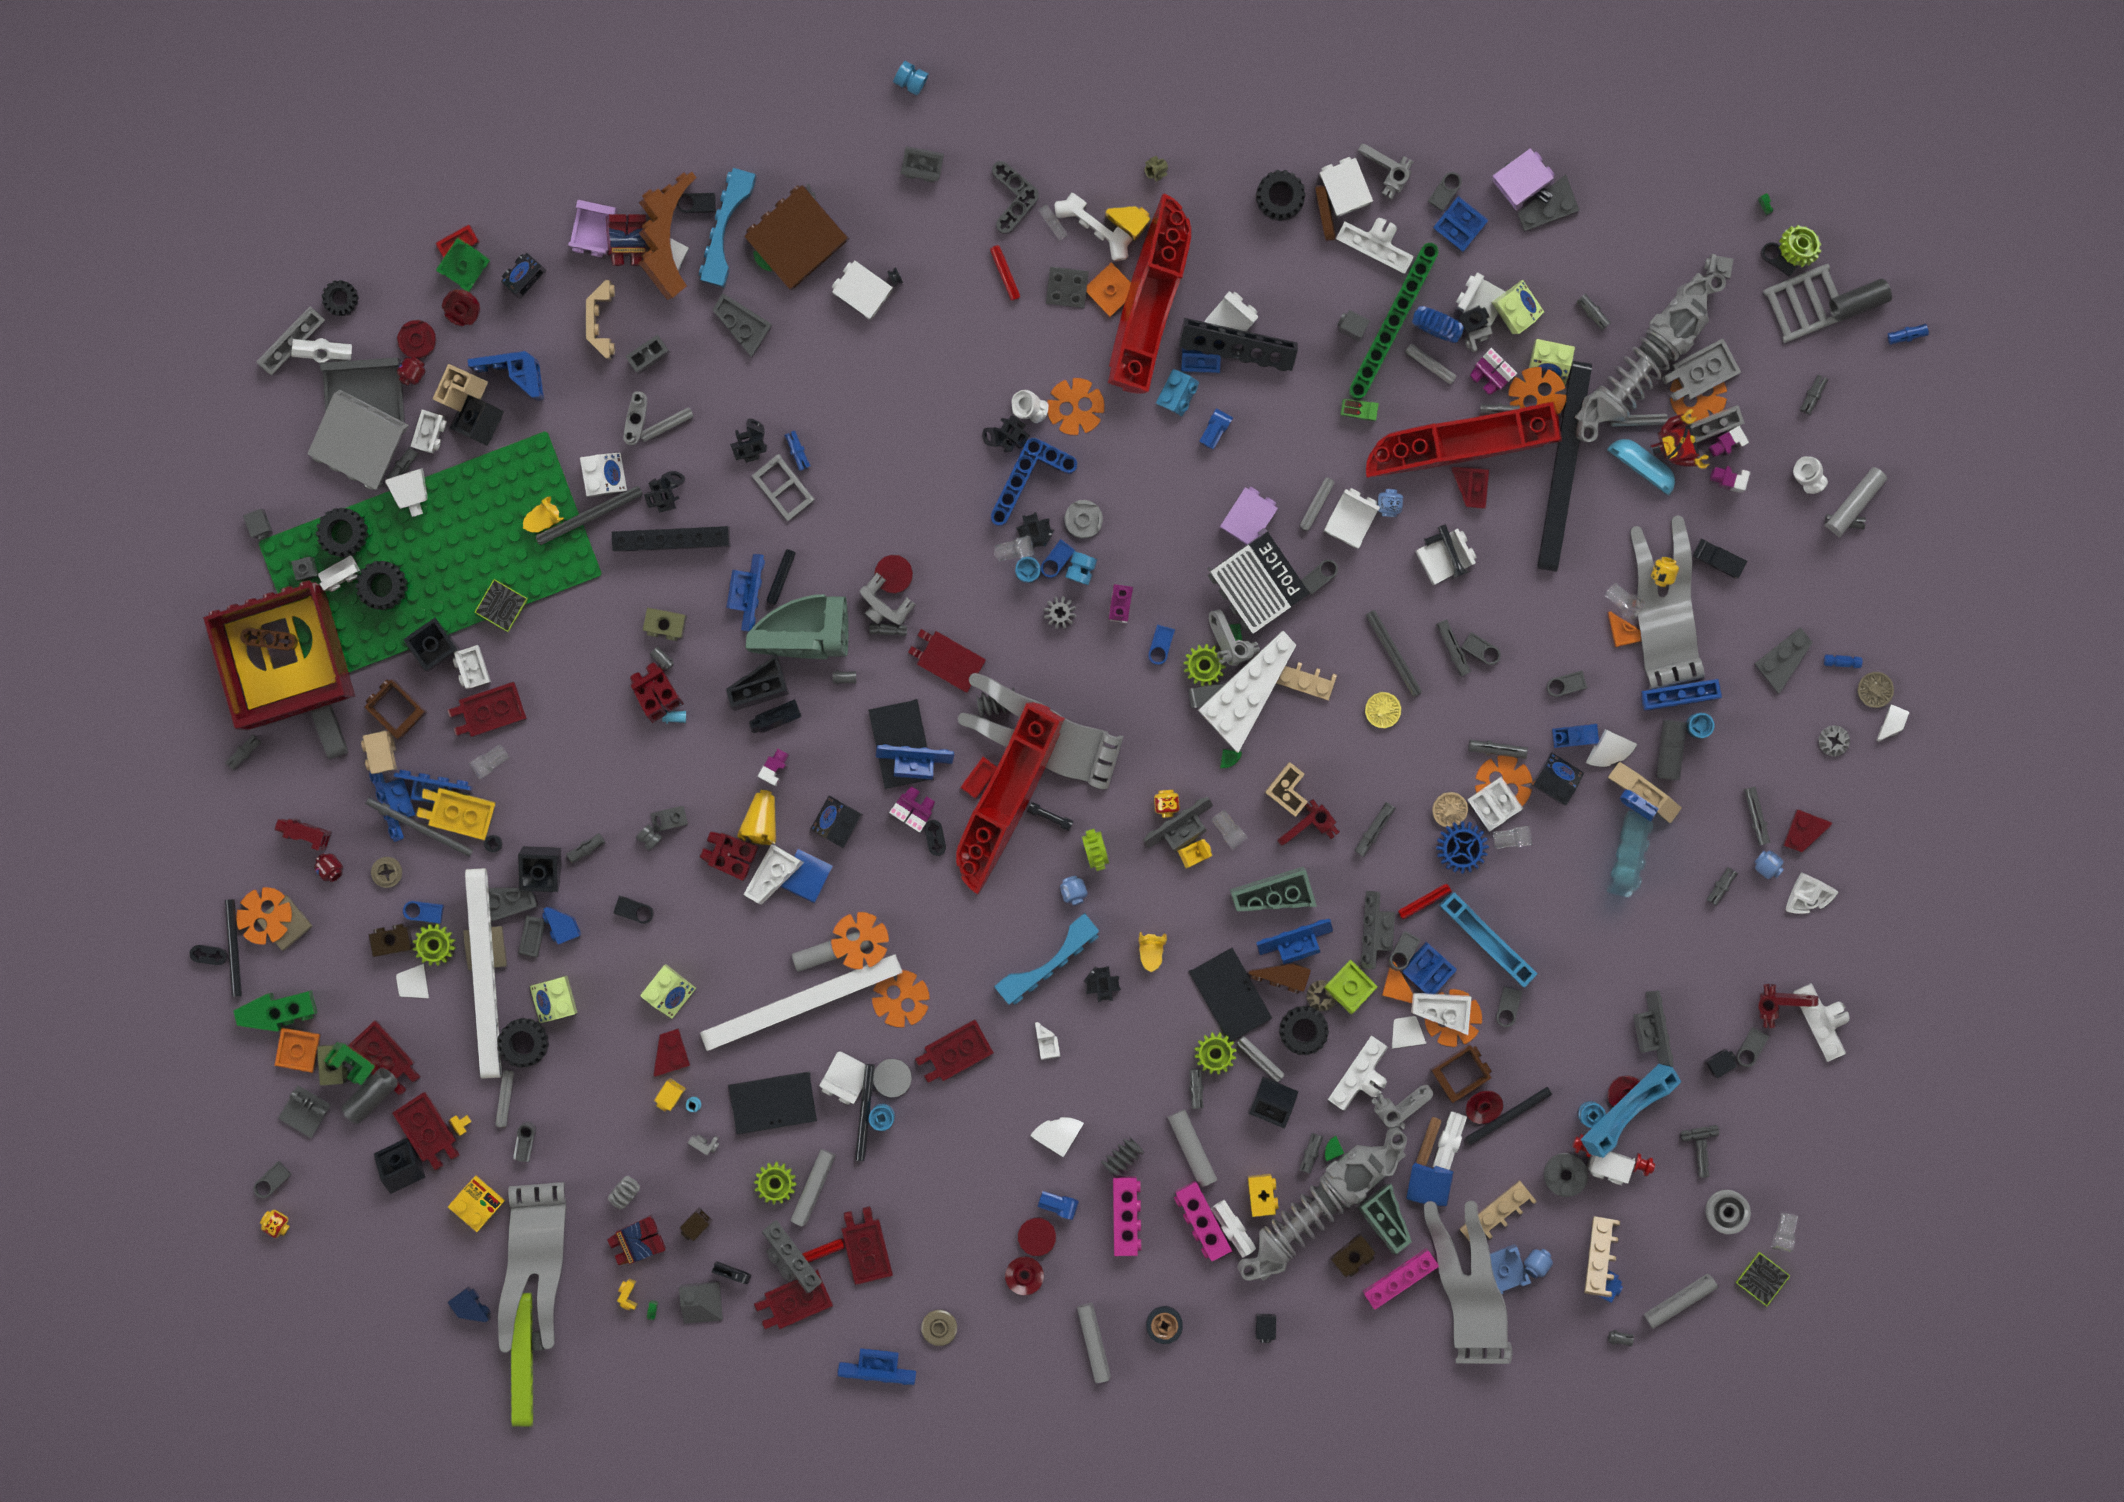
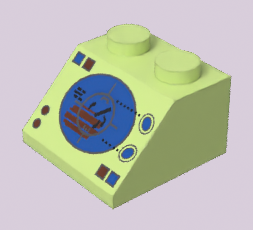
[1491,280,1544,334]
[1529,339,1575,385]
[640,964,696,1019]
[530,976,578,1023]

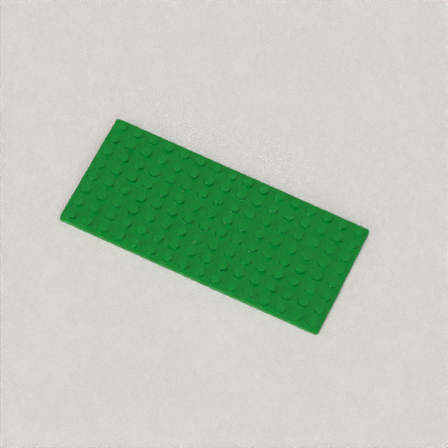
[259,431,602,672]

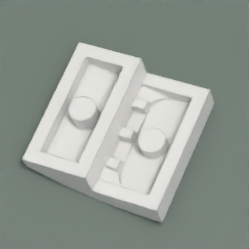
[1468,776,1523,832]

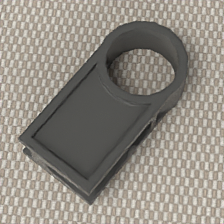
[1427,172,1462,212]
[1301,559,1338,595]
[1461,632,1501,665]
[1546,671,1587,697]
[1388,931,1421,971]
[1496,987,1522,1027]
[1736,1027,1769,1067]
[253,1161,292,1198]

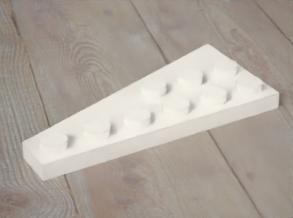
[1198,631,1296,753]

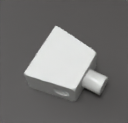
[385,468,428,517]

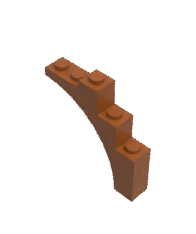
[639,172,697,300]

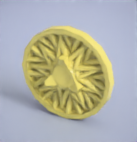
[1365,692,1401,728]

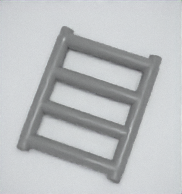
[1763,264,1839,343]

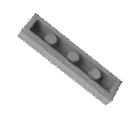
[256,306,325,376]
[1690,405,1745,443]
[1824,467,1887,538]
[792,931,871,972]
[1167,1109,1217,1188]
[790,1149,836,1226]
[1644,1273,1719,1329]
[1077,1302,1111,1383]

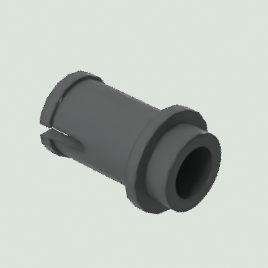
[650,647,674,671]
[833,670,856,685]
[1608,1330,1634,1346]

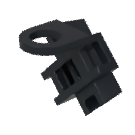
[982,416,1030,453]
[730,418,767,463]
[644,471,685,513]
[1016,512,1055,549]
[1083,966,1121,1002]

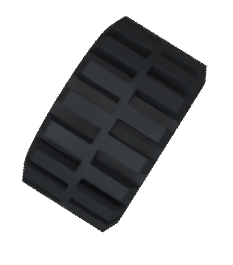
[1256,170,1306,221]
[316,507,368,557]
[355,561,408,610]
[1279,1006,1329,1056]
[498,1018,549,1068]

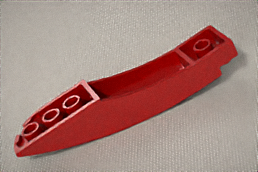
[1108,194,1192,394]
[1366,401,1562,478]
[956,702,1065,894]

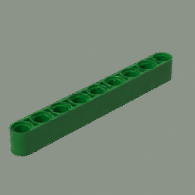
[1349,243,1439,400]

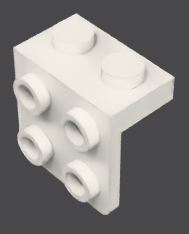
[1456,273,1505,326]
[1205,291,1258,331]
[819,1051,865,1105]

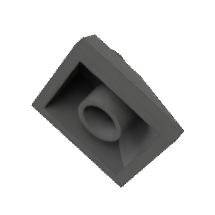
[679,1281,723,1324]

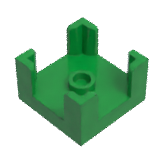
[436,237,490,292]
[323,1042,375,1085]

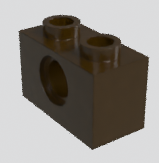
[368,923,414,957]
[680,1207,713,1241]
[1330,1234,1376,1278]

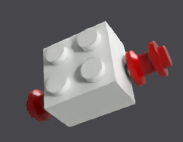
[1572,1134,1655,1185]

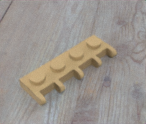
[1276,662,1337,701]
[1459,1180,1537,1242]
[1584,1216,1620,1297]

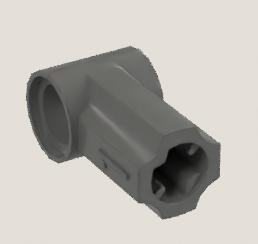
[513,1122,536,1162]

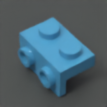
[1156,369,1199,416]

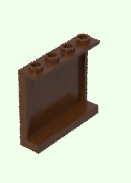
[744,185,850,290]

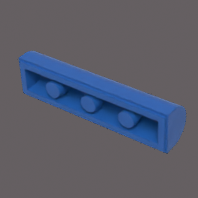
[1641,679,1722,711]

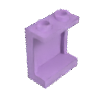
[1493,148,1555,211]
[568,200,618,258]
[1220,487,1278,545]

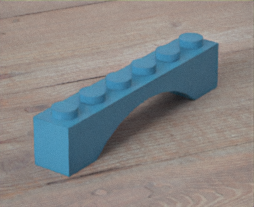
[698,168,757,288]
[1439,892,1538,988]
[994,913,1100,1005]
[1580,1064,1681,1158]

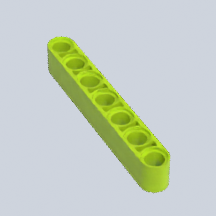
[511,1293,533,1427]

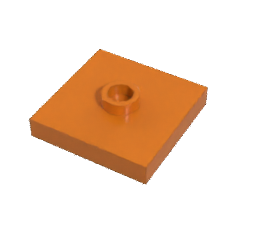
[1086,262,1131,317]
[274,1027,321,1073]

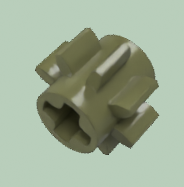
[1144,156,1168,182]

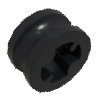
[887,267,903,287]
[484,835,502,852]

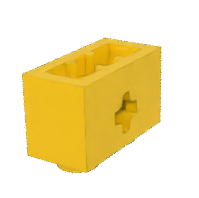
[654,1078,686,1112]
[1247,1174,1279,1217]

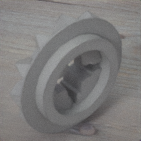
[1819,725,1850,756]

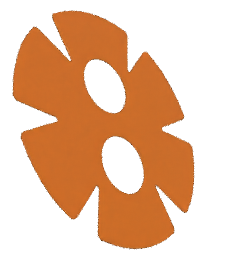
[1509,367,1566,414]
[1047,378,1104,435]
[1670,378,1727,422]
[1475,756,1532,806]
[236,887,292,945]
[831,912,889,969]
[872,970,930,1027]
[1425,989,1482,1047]

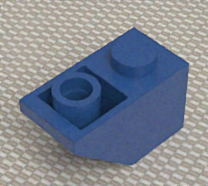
[1552,724,1599,748]
[542,907,581,944]

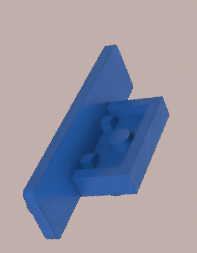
[726,554,765,631]
[876,744,954,779]
[393,770,473,803]
[369,771,415,842]
[1256,919,1333,965]
[838,1348,916,1385]

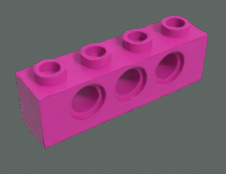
[1113,1176,1141,1256]
[1174,1180,1232,1262]
[1363,1248,1439,1309]

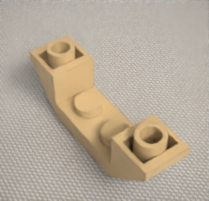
[586,280,615,360]
[1608,762,1682,823]

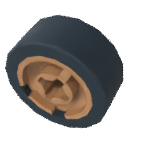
[1146,1306,1183,1344]

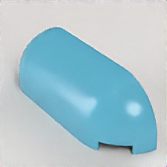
[1607,439,1675,496]

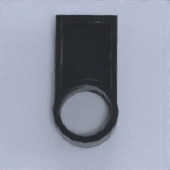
[677,193,716,214]
[1761,242,1798,277]
[613,896,654,924]
[711,1261,752,1285]

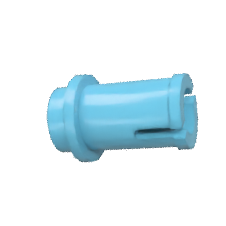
[662,710,686,724]
[686,1097,701,1112]

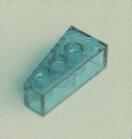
[1607,810,1653,897]

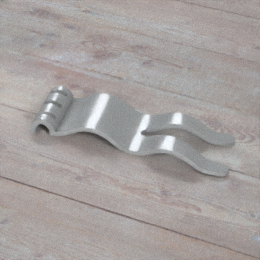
[1630,515,1705,690]
[958,673,1123,789]
[498,1182,566,1352]
[1424,1201,1512,1364]

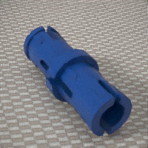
[1887,323,1929,345]
[784,430,811,471]

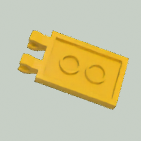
[416,787,496,840]

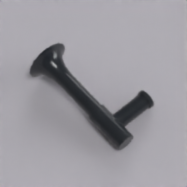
[1424,524,1471,579]

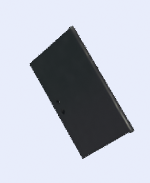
[868,699,934,789]
[1188,947,1272,1042]
[728,1071,817,1135]

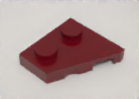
[1452,467,1490,509]
[1783,809,1833,852]
[654,1028,690,1077]

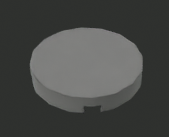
[1064,500,1103,539]
[873,1059,912,1097]

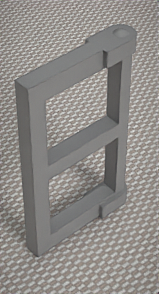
[752,454,815,521]

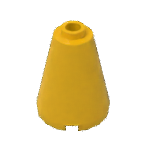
[737,790,776,845]

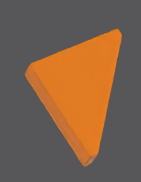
[1607,611,1642,647]
[1382,961,1413,1003]

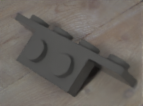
[1143,796,1213,852]
[1361,891,1395,969]
[1633,990,1674,1067]
[762,1220,822,1293]

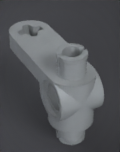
[1357,143,1414,200]
[1209,609,1260,666]
[1372,1085,1433,1129]

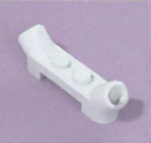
[1054,192,1133,261]

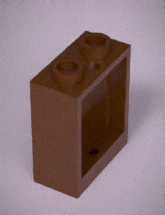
[364,679,427,740]
[1430,1044,1492,1103]

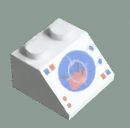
[580,453,627,497]

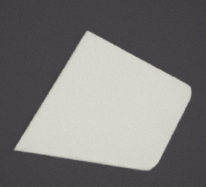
[396,964,429,998]
[1392,1016,1426,1049]

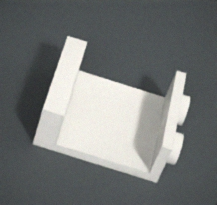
[1319,157,1373,218]
[832,260,893,321]
[1323,488,1380,549]
[1415,529,1477,585]

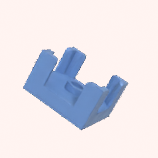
[1490,1244,1531,1294]

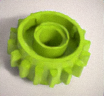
[1779,225,1822,267]
[1183,644,1226,686]
[1082,829,1109,871]
[413,924,456,966]
[1194,1032,1237,1074]
[754,1161,797,1205]

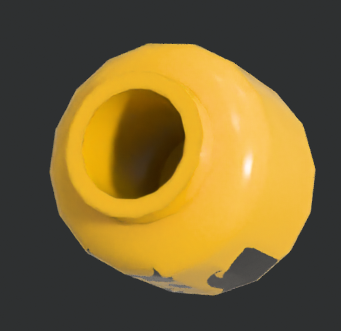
[1651,557,1679,587]

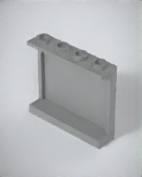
[307,390,409,490]

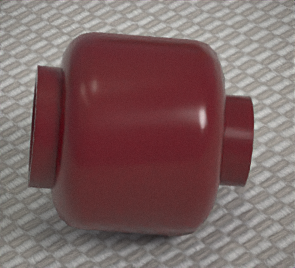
[397,356,426,386]
[314,853,343,882]

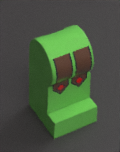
[1340,399,1379,422]

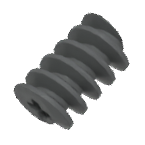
[976,687,1015,717]
[1101,1136,1144,1177]

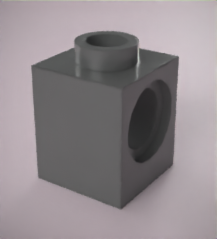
[243,509,273,540]
[291,557,318,581]

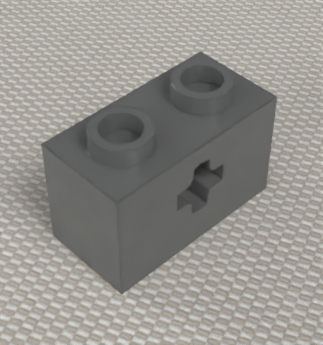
[1337,310,1370,342]
[625,334,670,374]

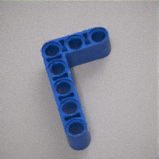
[991,438,1077,526]

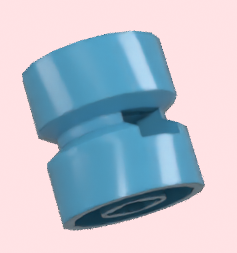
[893,60,929,96]
[1065,551,1097,585]
[1015,557,1041,583]
[1686,713,1715,738]
[1578,1101,1606,1128]
[869,1104,895,1131]

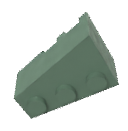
[1357,1184,1412,1254]

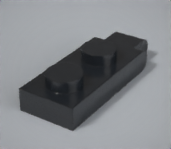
[749,699,802,733]

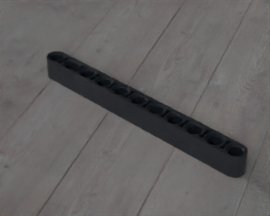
[1537,361,1592,572]

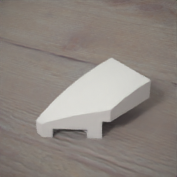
[1876,704,1909,742]
[1035,1022,1060,1060]

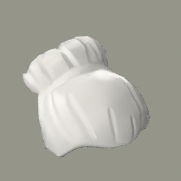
[1012,390,1049,423]
[1793,456,1828,494]

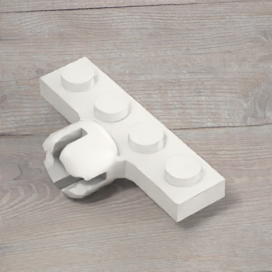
[1336,218,1414,274]
[1793,983,1850,1062]
[1328,1036,1388,1111]

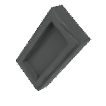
[518,915,545,957]

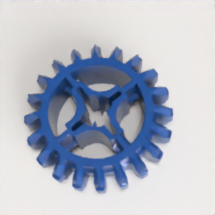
[1412,306,1464,343]
[1436,821,1489,874]

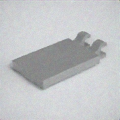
[1661,338,1741,401]

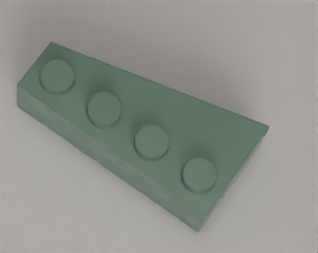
[1229,867,1317,911]

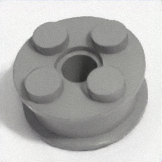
[1705,1190,1751,1234]

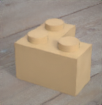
[433,364,488,412]
[361,731,397,774]
[1265,762,1308,817]

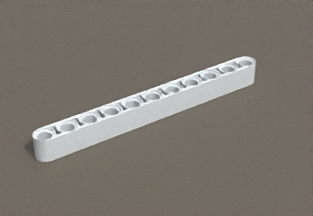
[465,868,502,1079]
[700,954,903,1051]

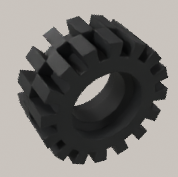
[321,280,359,316]

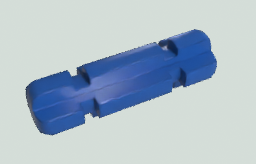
[1824,655,1863,668]

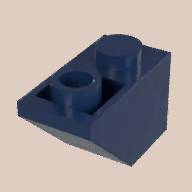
[447,1286,491,1322]

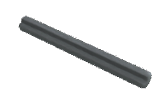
[1366,610,1422,697]

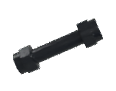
[1027,802,1074,831]

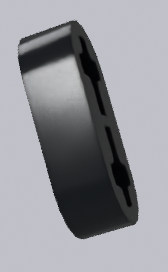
[925,820,946,856]
[189,945,228,965]

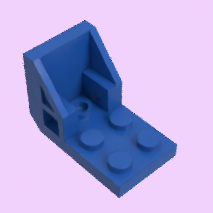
[467,351,544,401]

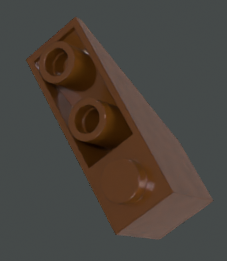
[1248,963,1311,994]

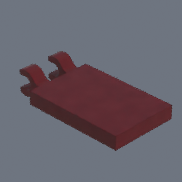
[908,629,986,693]
[448,682,527,737]
[915,1019,993,1083]
[348,1020,421,1095]
[392,1092,460,1170]
[841,1206,893,1285]
[754,1270,833,1329]

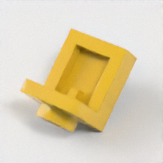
[1178,839,1212,868]
[617,1278,638,1311]

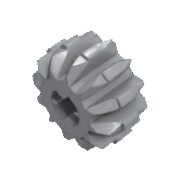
[1044,596,1076,629]
[608,1176,640,1209]

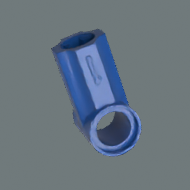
[1199,408,1233,449]
[1038,1191,1079,1220]

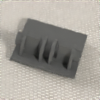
[1046,266,1089,308]
[278,1085,331,1138]

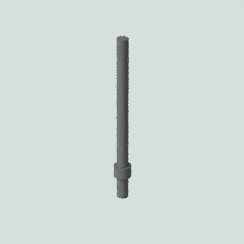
[365,797,473,857]

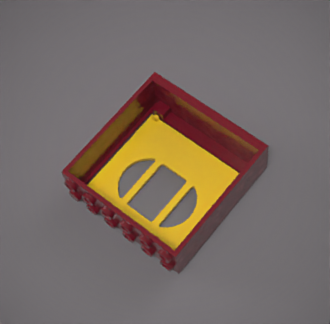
[203,581,356,731]

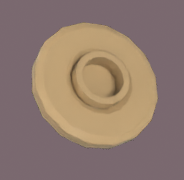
[1432,792,1468,828]

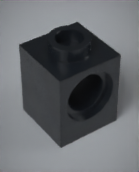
[1459,305,1490,334]
[1704,1048,1737,1078]
[1256,1314,1276,1343]

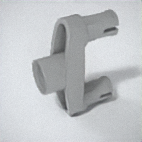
[623,392,648,446]
[860,572,916,625]

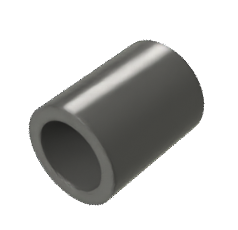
[532,1331,545,1350]

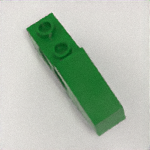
[233,990,318,1032]

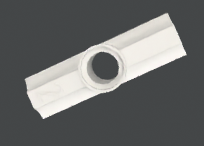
[291,338,352,363]
[1433,1111,1467,1170]
[1211,1200,1256,1258]

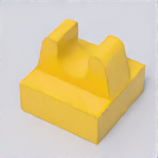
[448,1115,472,1136]

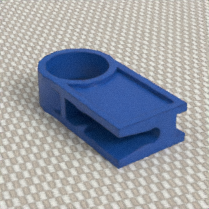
[1041,539,1075,578]
[1148,624,1175,665]
[1620,789,1659,822]
[403,901,444,923]

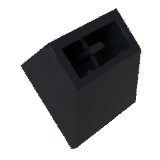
[1248,1076,1299,1129]

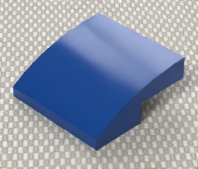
[1433,196,1488,251]
[1181,336,1222,373]
[780,849,833,903]
[1401,942,1457,994]
[1406,1163,1454,1206]

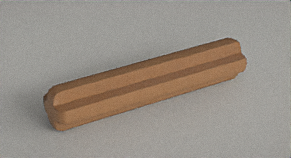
[1416,1117,1442,1166]

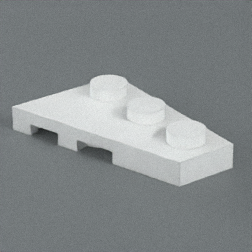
[743,844,804,905]
[1411,993,1471,1035]

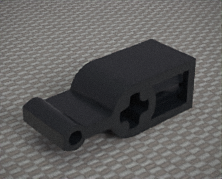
[1692,539,1747,579]

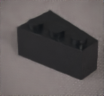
[726,654,789,711]

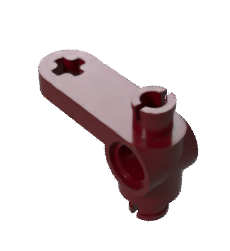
[1277,799,1340,846]
[1758,984,1819,1028]

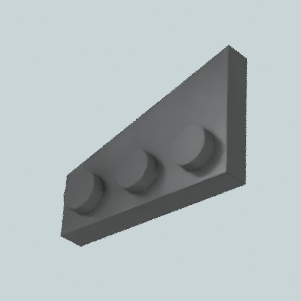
[1517,175,1579,232]
[713,294,772,357]
[1754,627,1813,694]
[488,888,538,922]

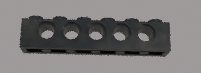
[1179,318,1298,371]
[611,526,731,552]

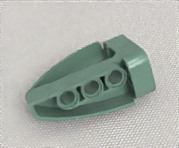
[746,594,849,659]

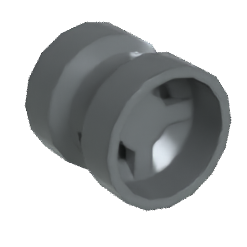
[635,824,663,851]

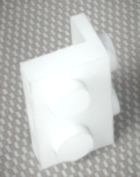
[410,410,447,454]
[318,556,361,592]
[453,645,491,689]

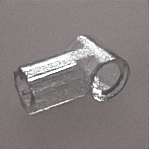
[994,536,1035,561]
[1605,583,1645,620]
[468,744,510,780]
[1211,810,1248,850]
[1493,826,1533,849]
[1772,1212,1798,1253]

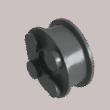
[1544,1153,1588,1197]

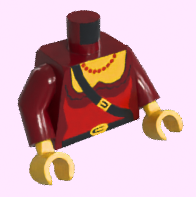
[1650,409,1710,469]

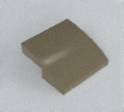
[257,895,313,951]
[463,926,507,971]

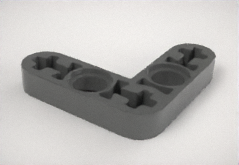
[992,161,1039,234]

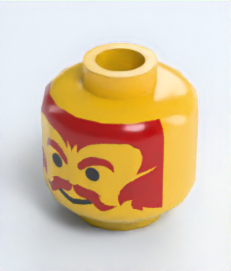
[1154,790,1180,818]
[259,1209,290,1238]

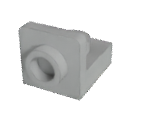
[1704,254,1733,279]
[1465,326,1492,353]
[688,1134,719,1155]

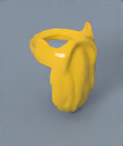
[523,496,564,532]
[1139,932,1167,972]

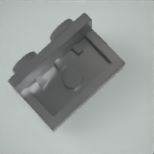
[900,146,944,182]

